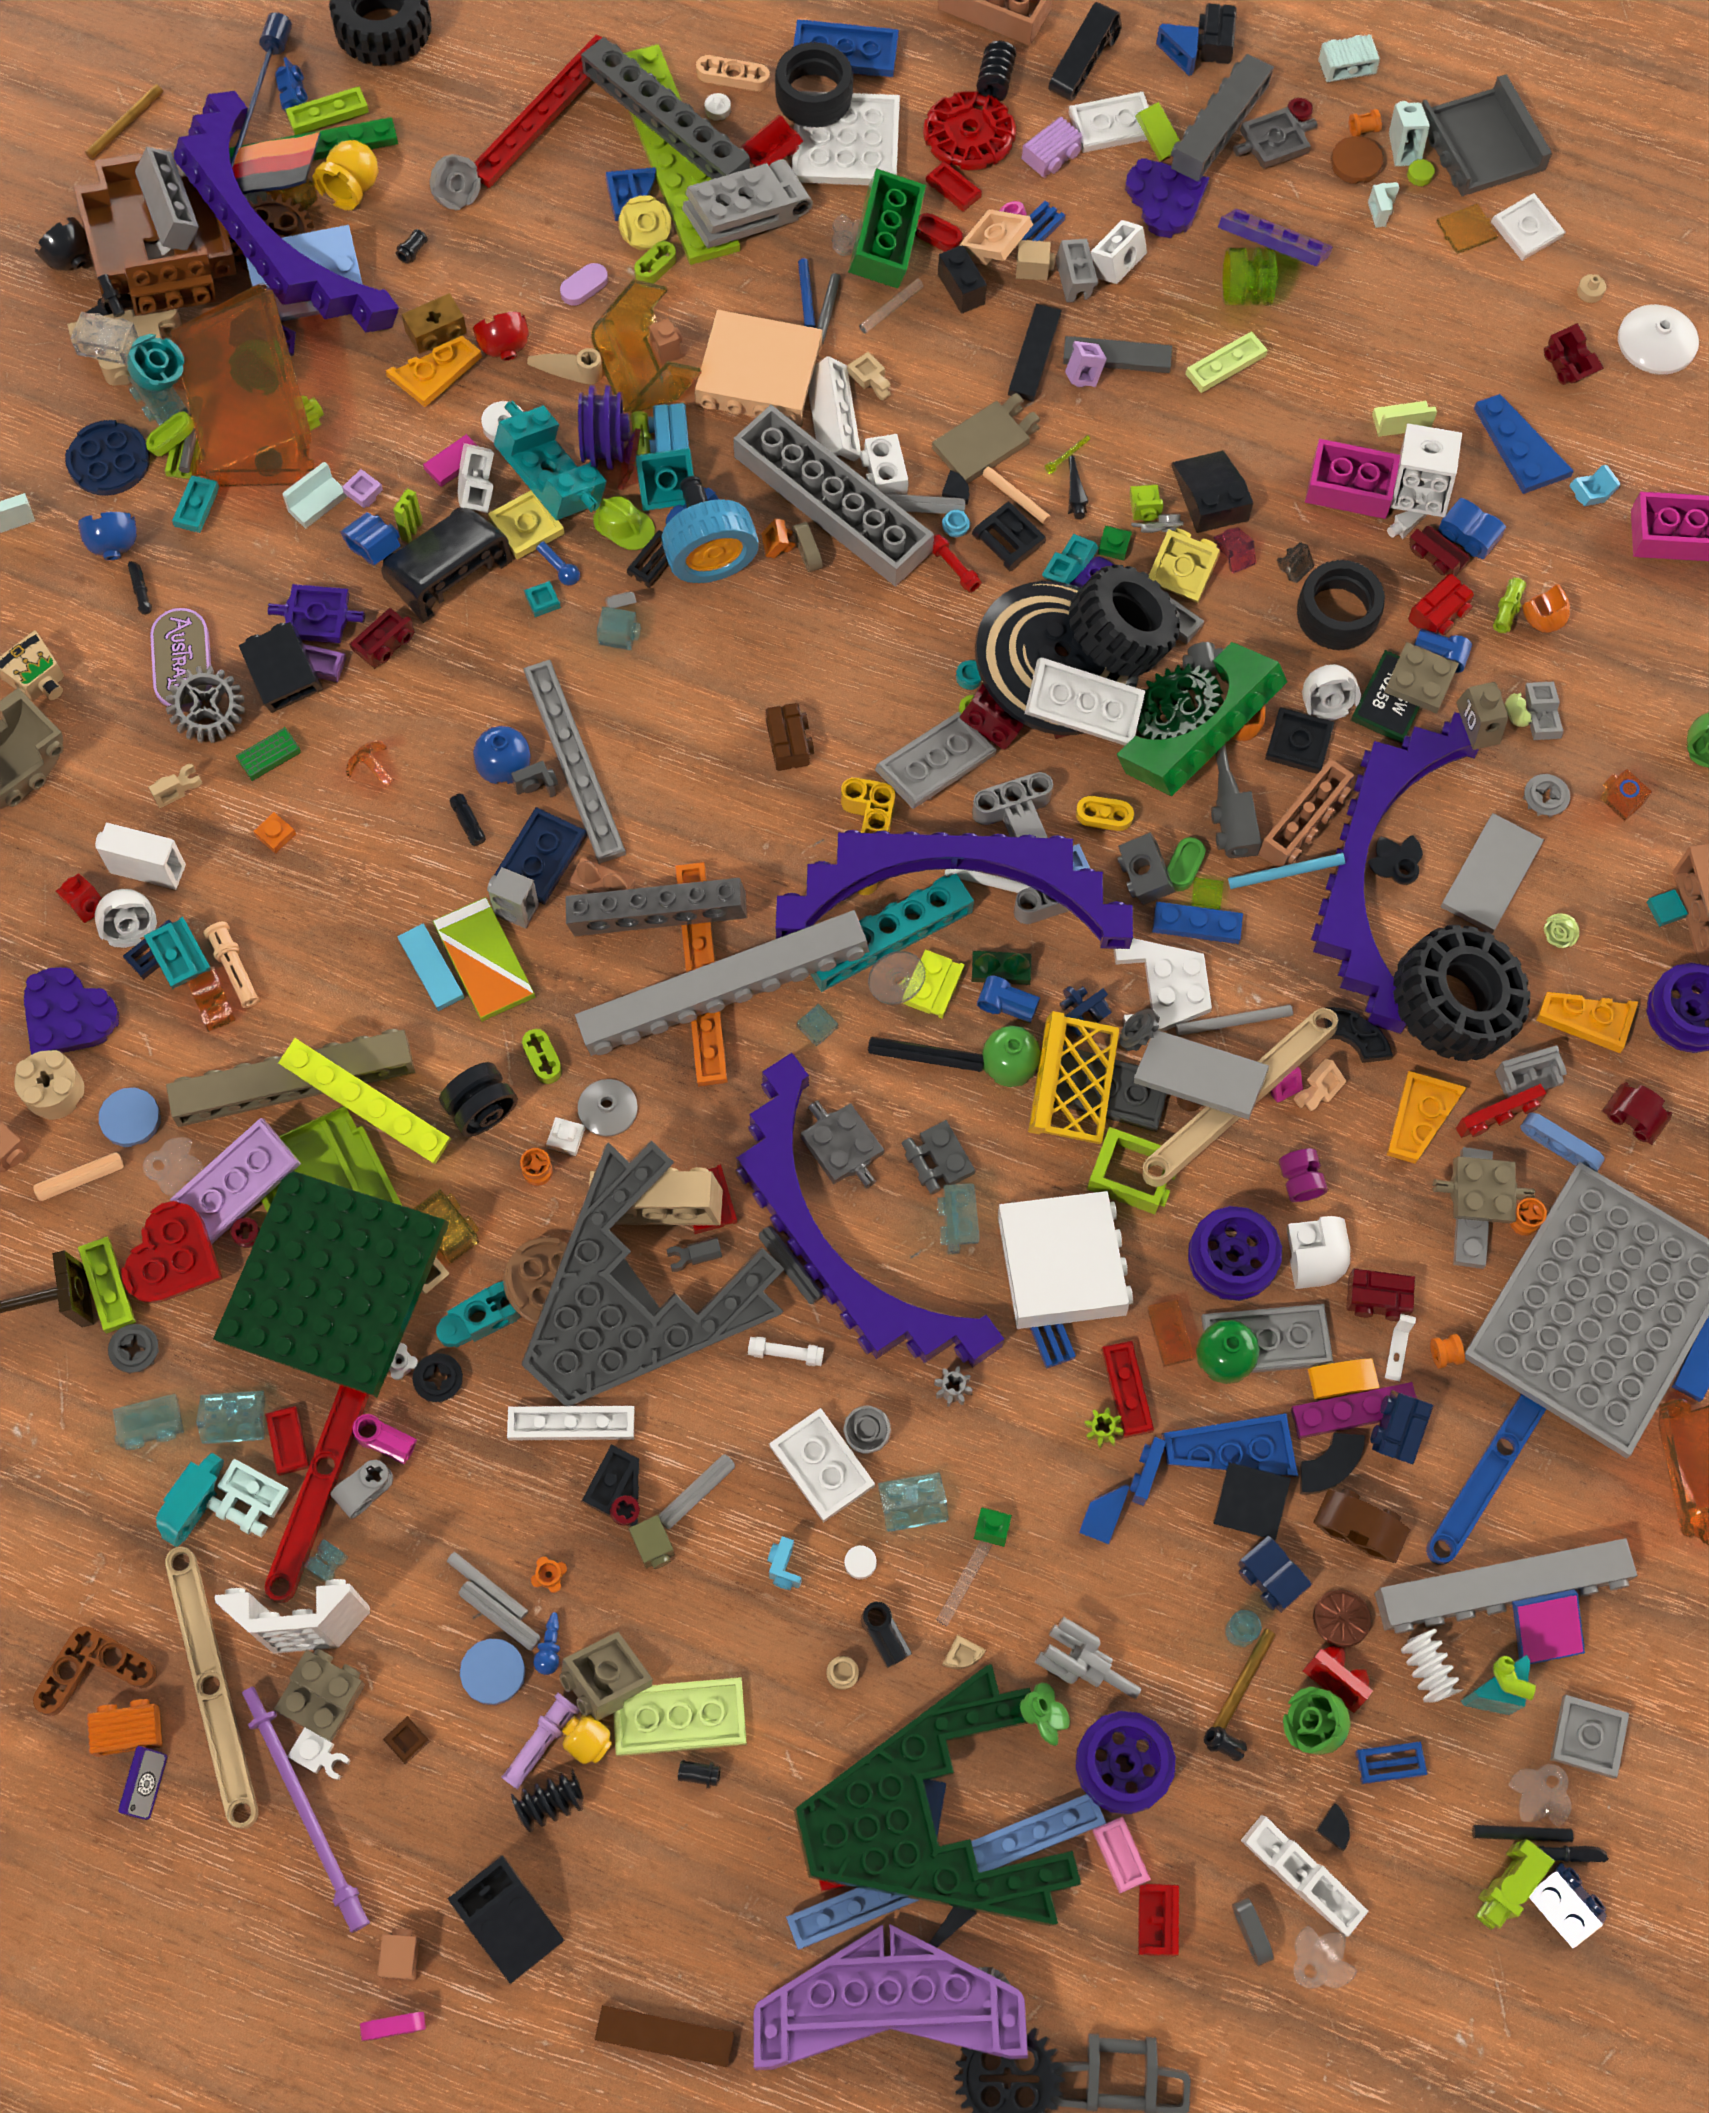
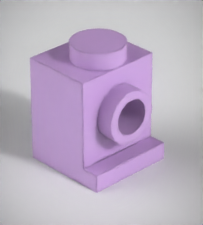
[1065,341,1107,387]

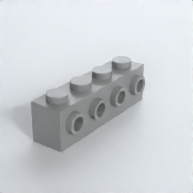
[135,147,199,251]

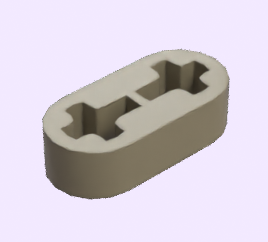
[792,522,823,572]

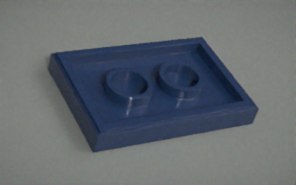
[494,807,587,905]

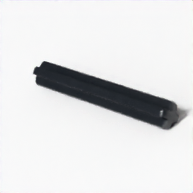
[868,1037,984,1072]

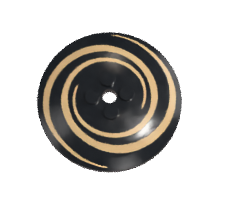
[975,581,1139,735]

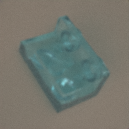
[128,376,189,426]
[937,1183,980,1254]
[196,1391,266,1444]
[112,1394,184,1450]
[878,1472,948,1532]

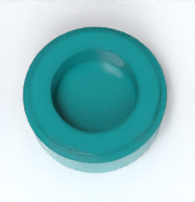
[956,660,983,690]

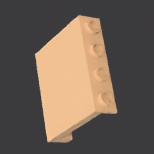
[695,310,822,425]

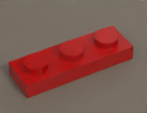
[1456,1083,1547,1138]

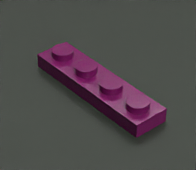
[1290,1382,1417,1439]

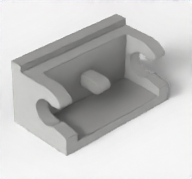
[1055,239,1098,302]
[1495,1045,1567,1098]

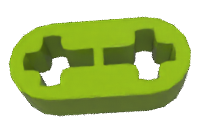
[634,241,676,286]
[522,1029,562,1084]

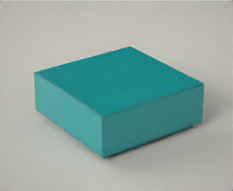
[524,581,561,617]
[1646,889,1688,927]

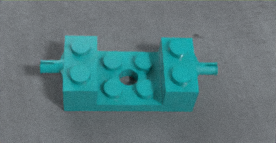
[493,400,607,520]

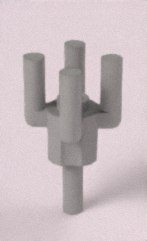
[1034,1617,1142,1699]

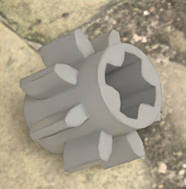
[934,1366,973,1407]

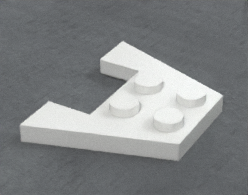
[1113,938,1212,1032]

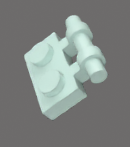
[207,1459,290,1537]

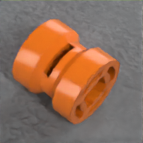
[520,1148,553,1186]
[1510,1198,1547,1236]

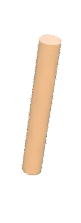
[982,466,1051,524]

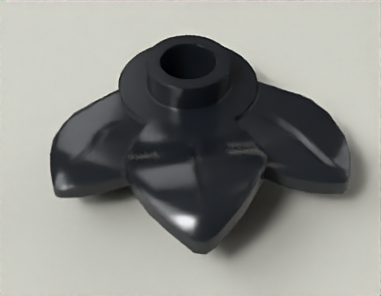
[1368,835,1423,885]

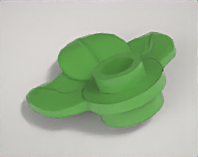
[1020,1683,1070,1746]

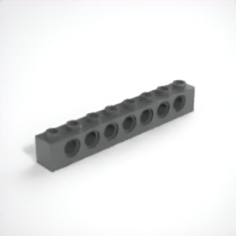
[581,37,750,179]

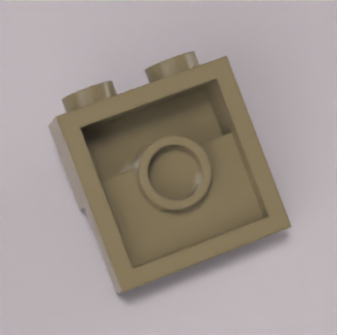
[560,1632,653,1720]
[274,1648,366,1742]

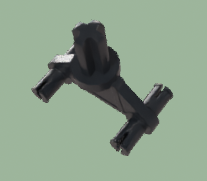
[83,274,133,320]

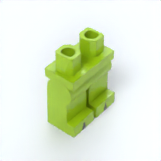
[1474,1839,1555,1929]

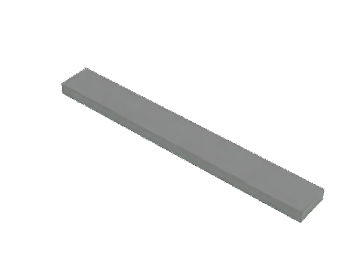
[523,660,626,864]

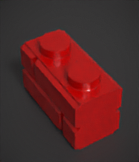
[1408,573,1474,636]

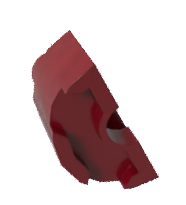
[1543,323,1604,385]
[1602,1082,1672,1145]

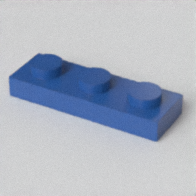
[1152,901,1243,944]

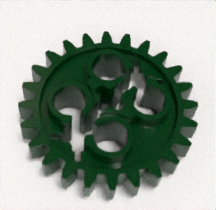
[1137,664,1224,740]

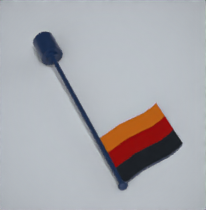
[230,12,321,194]

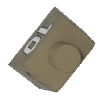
[1456,682,1508,750]

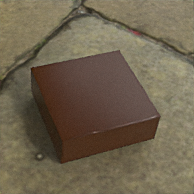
[383,1716,430,1765]

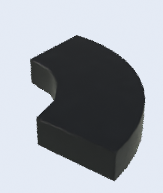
[1324,1007,1393,1063]
[1300,1433,1365,1495]

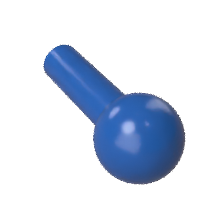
[536,541,580,586]

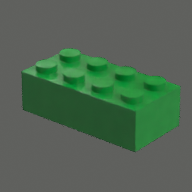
[848,168,926,289]

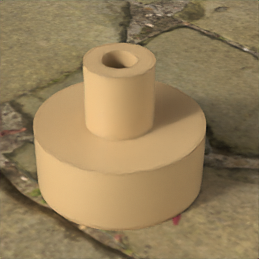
[1577,274,1606,303]

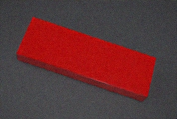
[1101,1341,1154,1438]

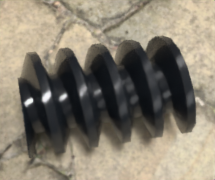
[976,41,1017,101]
[511,1768,584,1832]

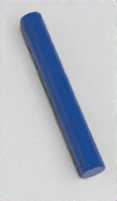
[798,258,815,328]

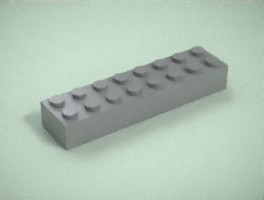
[733,405,934,587]

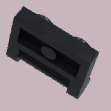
[972,501,1046,571]

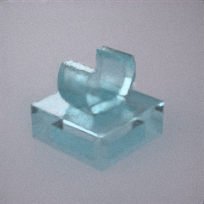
[797,1004,838,1046]

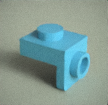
[1569,465,1620,506]
[767,1536,801,1590]

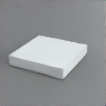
[1491,193,1565,261]

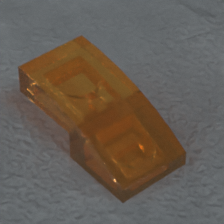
[188,966,236,1032]

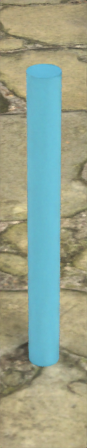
[1228,853,1346,889]

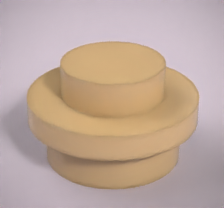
[826,1656,859,1690]

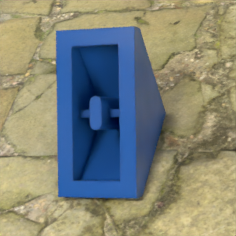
[1156,24,1199,76]

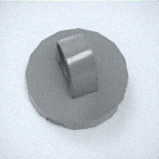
[430,154,481,210]

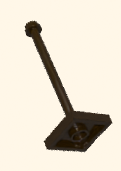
[0,1250,94,1328]

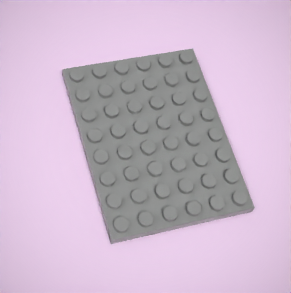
[1465,1162,1709,1459]

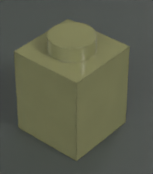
[629,1515,675,1569]

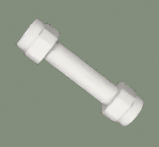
[748,1337,824,1366]

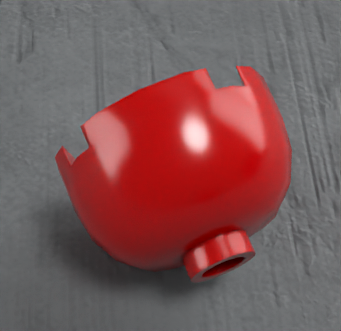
[473,312,529,361]

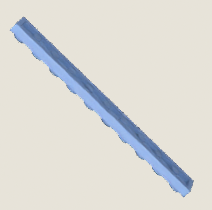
[786,1794,1106,1950]

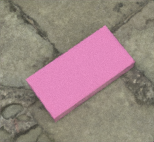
[1092,1817,1151,1894]

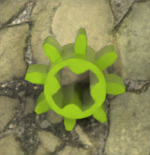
[290,395,324,431]
[1085,1407,1124,1448]

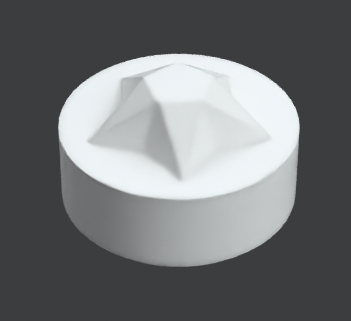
[705,93,731,120]

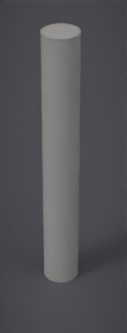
[447,1552,528,1620]

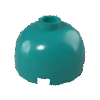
[127,334,184,392]

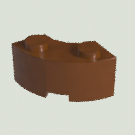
[1313,1489,1411,1563]

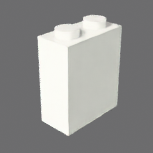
[95,822,186,890]

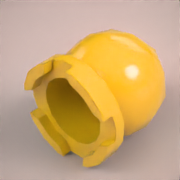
[312,140,379,210]

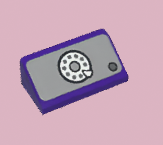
[118,1746,167,1820]

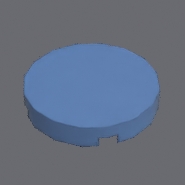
[99,1088,161,1147]
[460,1639,526,1705]

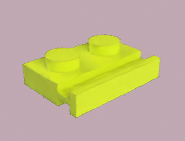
[903,949,965,1019]

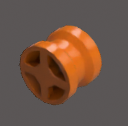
[1430,1334,1465,1369]

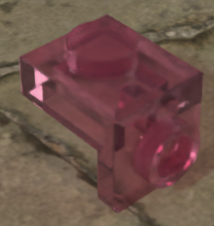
[1214,527,1256,573]

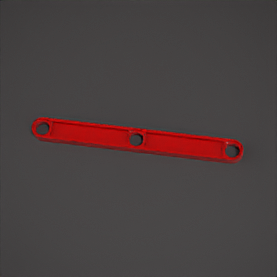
[264,1385,369,1603]

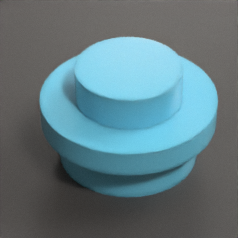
[942,510,970,537]

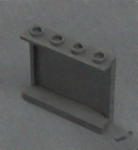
[1422,74,1552,197]

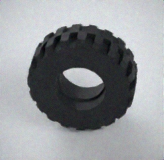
[1393,925,1530,1061]

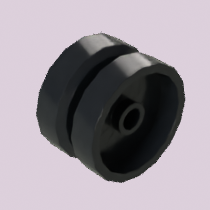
[439,1062,518,1137]

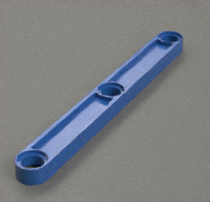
[1426,1393,1546,1565]

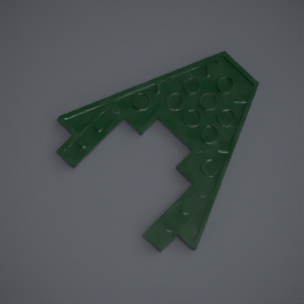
[793,1664,1081,1926]

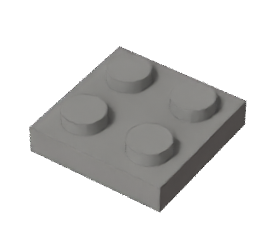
[1550,1695,1629,1779]

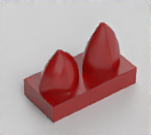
[1303,1645,1373,1713]

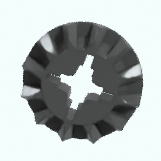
[1119,1009,1160,1051]
[108,1324,159,1374]

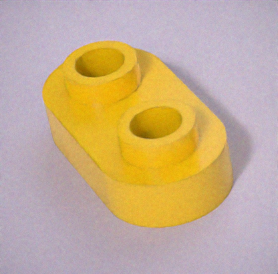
[1076,796,1134,831]

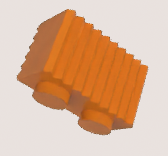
[87,1699,162,1757]

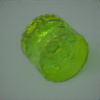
[1222,247,1278,306]

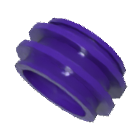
[578,385,630,470]
[1646,963,1709,1053]
[1188,1206,1282,1301]
[1075,1711,1176,1815]

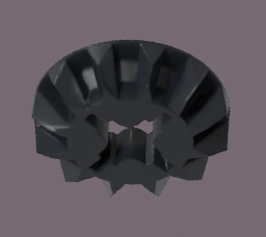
[412,1353,463,1403]

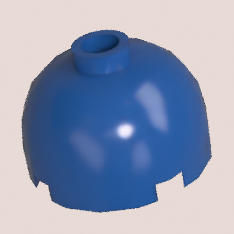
[78,512,137,561]
[473,726,531,784]

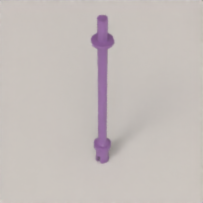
[242,1687,370,1933]

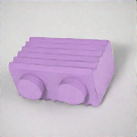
[1022,116,1082,178]

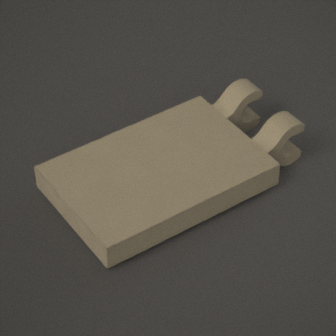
[932,393,1040,484]

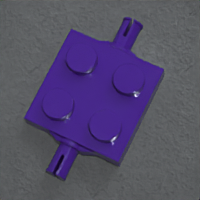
[268,584,365,643]

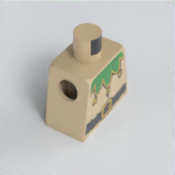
[0,630,64,700]

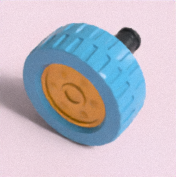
[662,476,759,583]

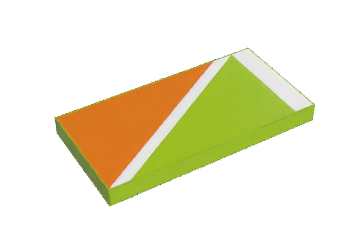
[433,897,536,1022]

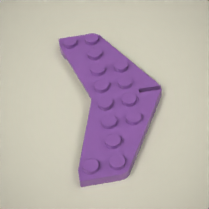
[754,1924,1028,2070]

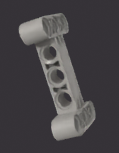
[972,772,1069,924]

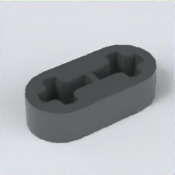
[1232,1898,1274,1966]

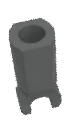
[666,1237,722,1272]

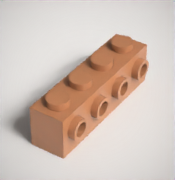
[1259,759,1354,867]

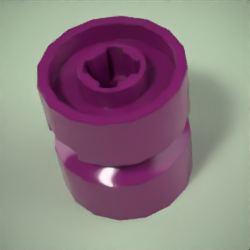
[1278,1148,1328,1202]

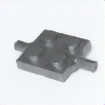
[1233,107,1317,169]
[800,1100,884,1188]

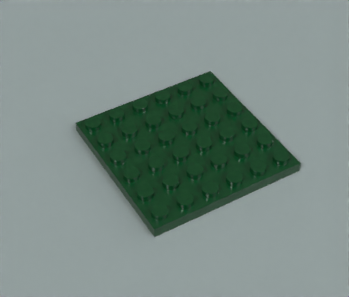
[213,1171,450,1398]

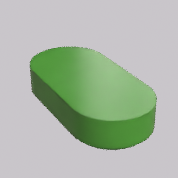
[1167,837,1206,891]

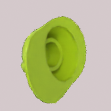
[593,496,655,550]

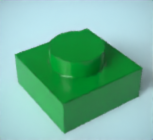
[1098,525,1132,561]
[973,1507,1012,1547]

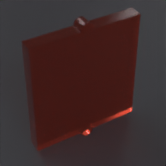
[617,428,641,490]

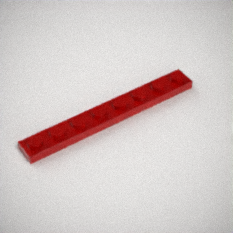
[474,34,602,188]

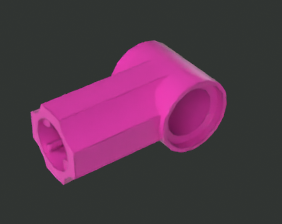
[353,1414,417,1465]

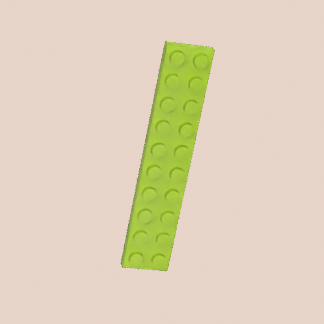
[624,44,740,265]

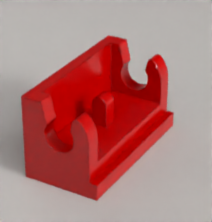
[1138,1884,1179,1957]

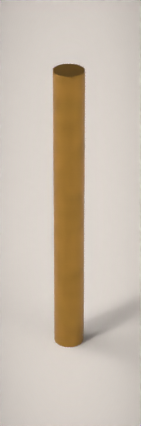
[85,84,163,160]
[1212,1628,1276,1729]

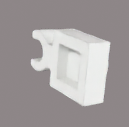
[287,1728,351,1780]

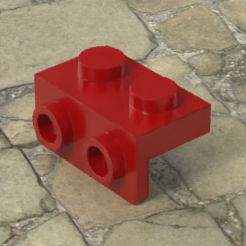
[741,115,804,167]

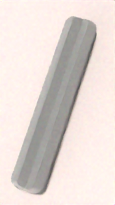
[885,494,965,514]
[658,1454,735,1529]
[459,1581,541,1650]

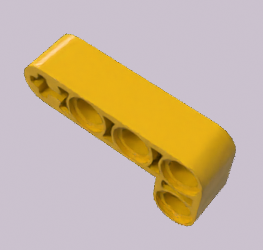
[841,778,895,895]

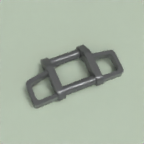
[1053,2033,1190,2113]

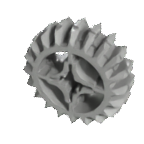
[166,666,245,743]

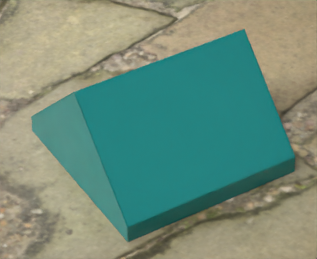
[635,448,694,511]
[1460,1655,1530,1715]

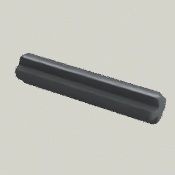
[759,1226,823,1304]

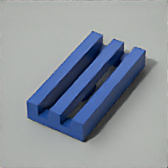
[1021,201,1065,241]
[1030,1323,1076,1369]
[1355,1742,1428,1784]

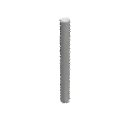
[1175,1005,1293,1036]

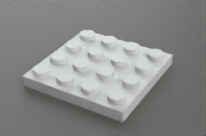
[792,91,900,185]

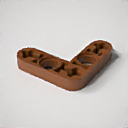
[33,1626,157,1716]

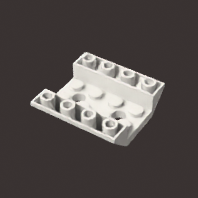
[215,1579,370,1653]

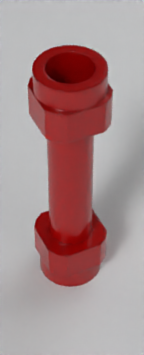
[932,534,982,593]

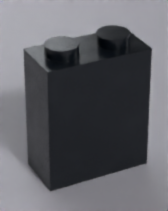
[238,622,323,713]

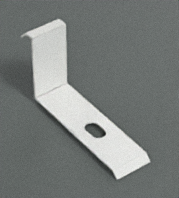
[1385,1314,1416,1382]

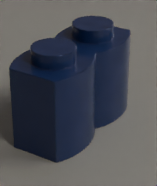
[1238,1536,1312,1613]

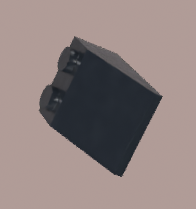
[1171,450,1253,533]

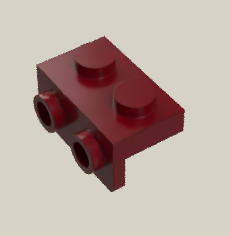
[1409,525,1470,577]
[349,608,415,669]

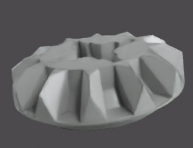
[1523,774,1570,818]

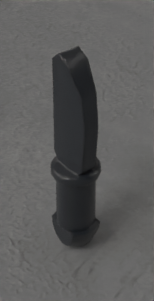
[128,561,152,615]
[1538,1846,1609,1863]

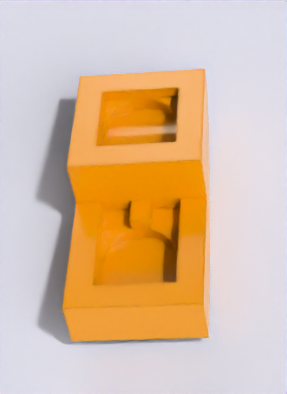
[1308,1358,1379,1399]

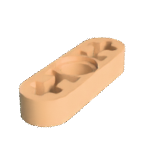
[696,55,770,91]

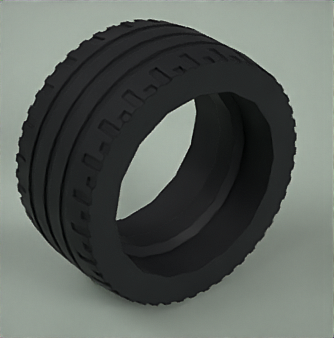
[775,42,853,128]
[1297,560,1385,650]

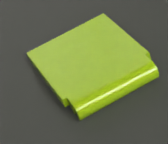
[261,1106,402,1213]

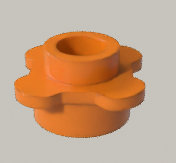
[531,1557,567,1593]

